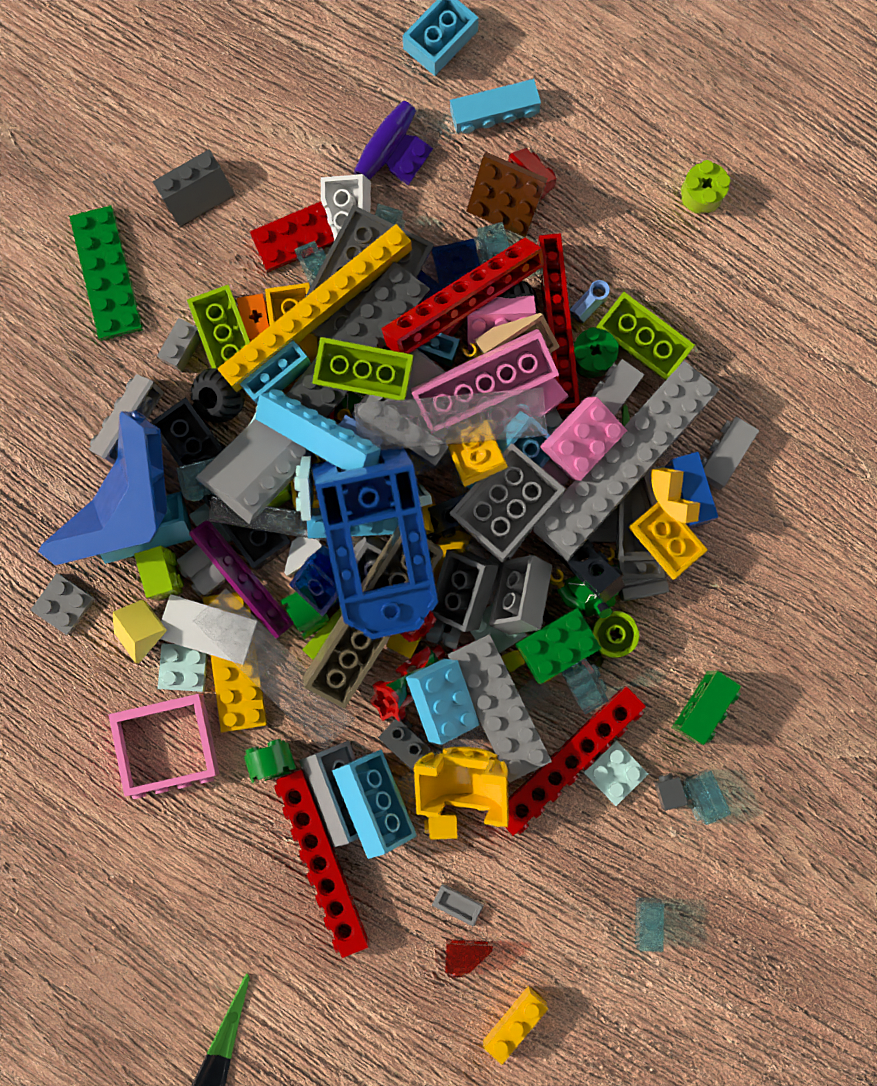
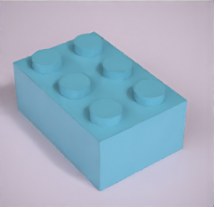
[402,0,479,76]
[406,659,480,745]

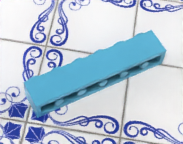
[255,389,381,471]

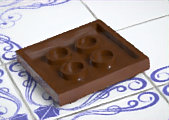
[466,152,548,237]

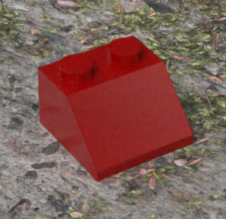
[508,148,557,200]

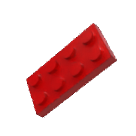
[249,201,334,273]

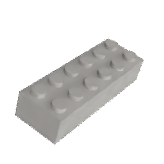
[448,634,552,782]

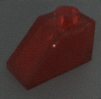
[445,939,493,978]

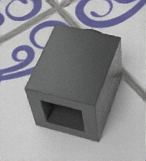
[654,773,688,811]

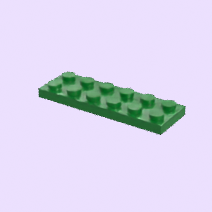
[69,205,143,341]

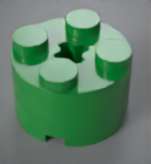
[574,327,618,378]
[280,586,330,639]
[244,739,296,784]

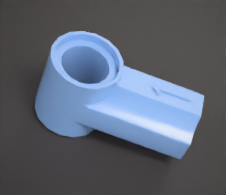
[570,280,610,324]

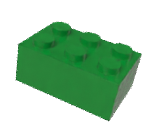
[515,608,601,684]
[671,670,742,745]

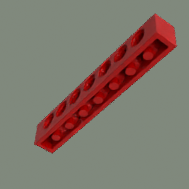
[537,233,580,415]
[381,237,545,354]
[505,686,646,836]
[274,769,370,958]

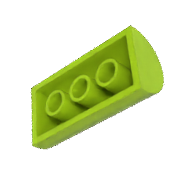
[187,284,250,368]
[596,292,695,381]
[312,337,413,402]

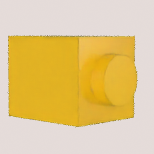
[424,812,457,840]

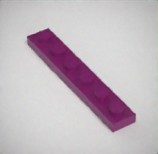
[189,519,294,639]

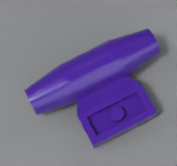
[354,101,433,186]

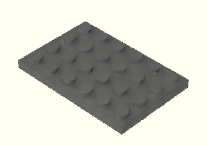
[305,205,434,339]

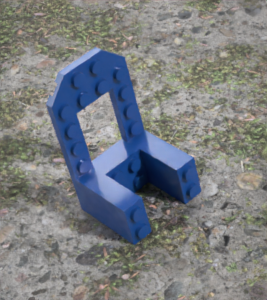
[311,446,438,639]

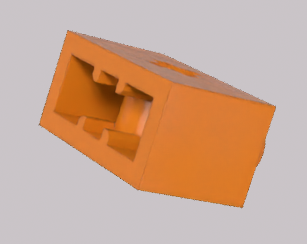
[237,293,270,342]

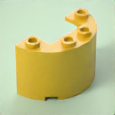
[414,747,509,827]

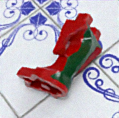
[369,645,445,722]

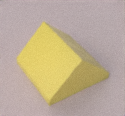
[113,600,167,664]

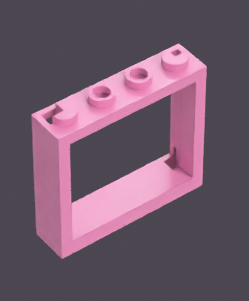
[108,693,220,799]

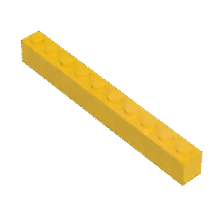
[217,224,412,392]

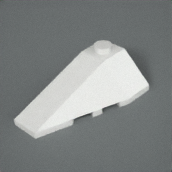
[321,174,371,241]

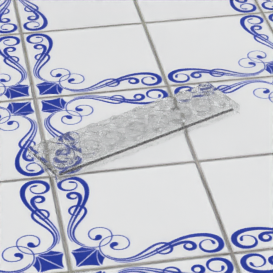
[354,388,547,450]
[193,589,356,751]

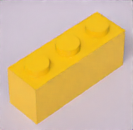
[483,986,548,1065]

